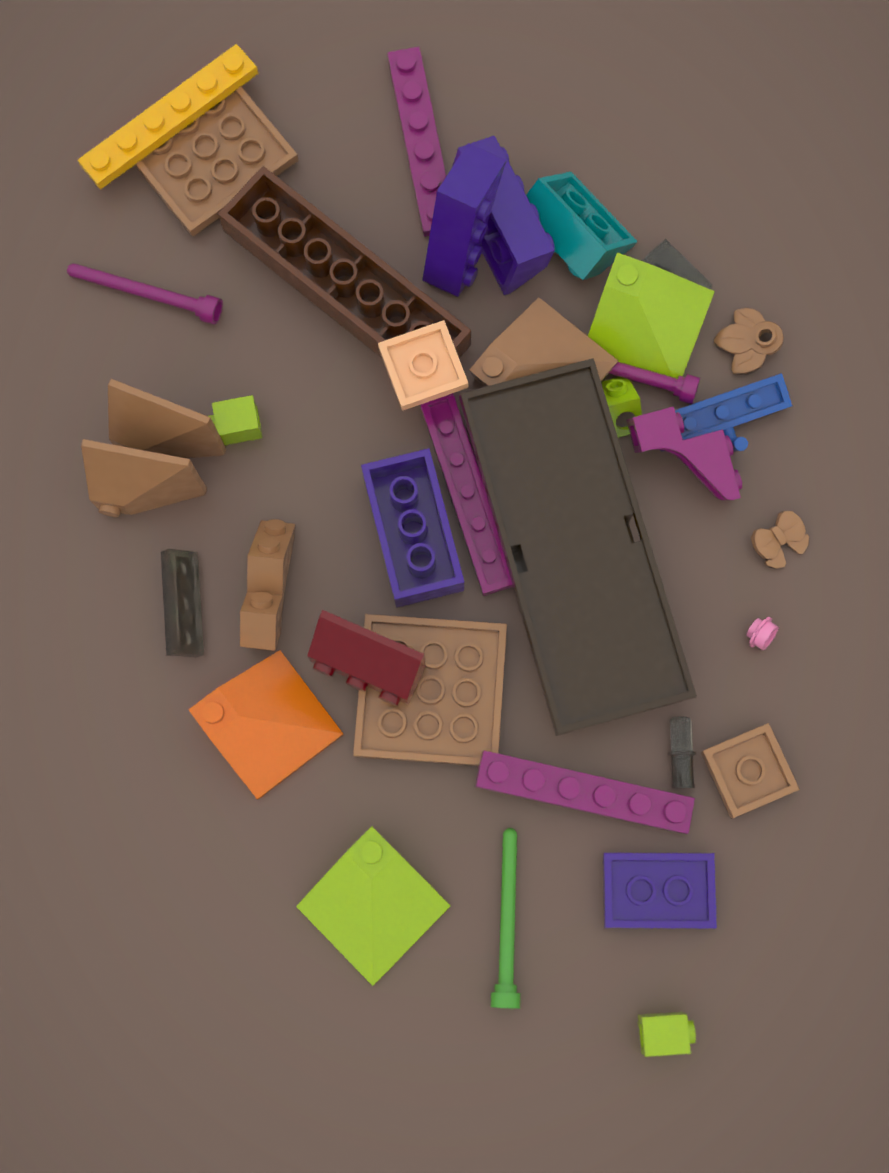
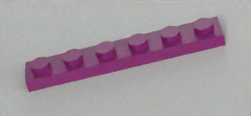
[387,47,446,237]
[420,393,513,596]
[475,751,695,834]

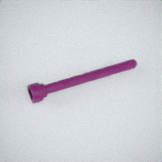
[67,263,223,325]
[609,362,700,404]

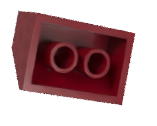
[307,610,426,706]

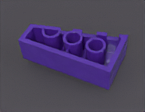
[422,143,506,297]

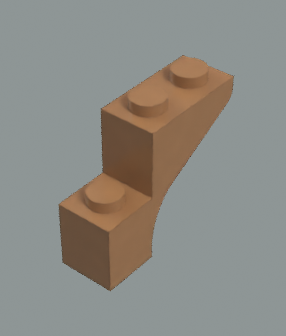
[240,519,295,651]

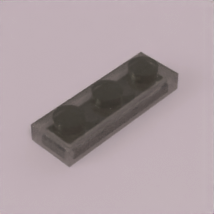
[161,549,204,657]

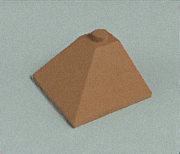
[469,298,618,387]
[108,379,227,458]
[81,439,207,517]

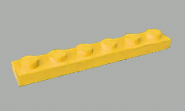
[78,44,259,190]

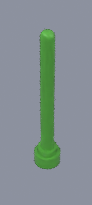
[491,828,521,1008]

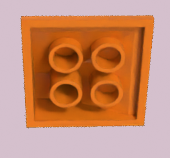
[188,650,344,800]

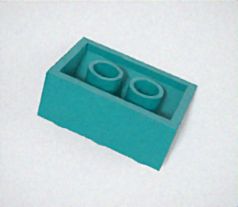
[526,172,638,280]

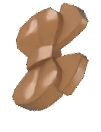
[751,511,809,569]

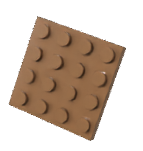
[135,87,299,237]
[353,614,507,766]

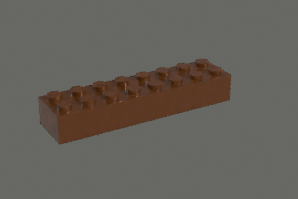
[218,166,471,358]

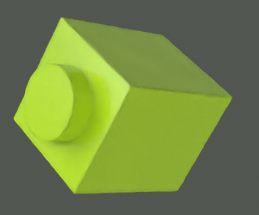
[208,395,263,445]
[638,1012,696,1057]

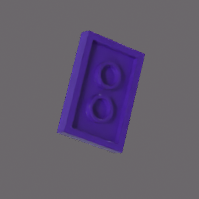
[603,853,717,928]

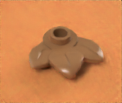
[714,308,784,374]

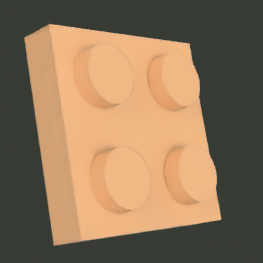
[378,320,469,411]

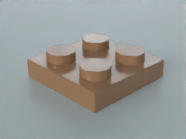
[701,723,800,819]

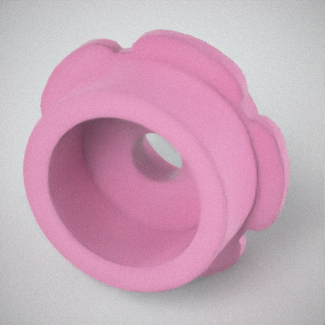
[747,617,779,650]

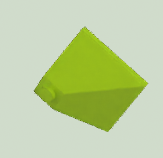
[588,252,715,379]
[296,826,450,986]

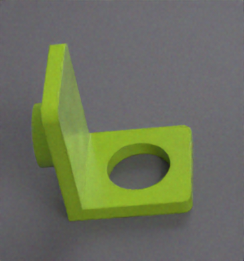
[601,377,642,437]

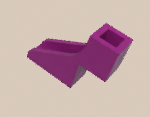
[626,406,742,500]

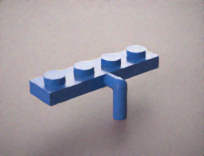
[660,373,792,452]

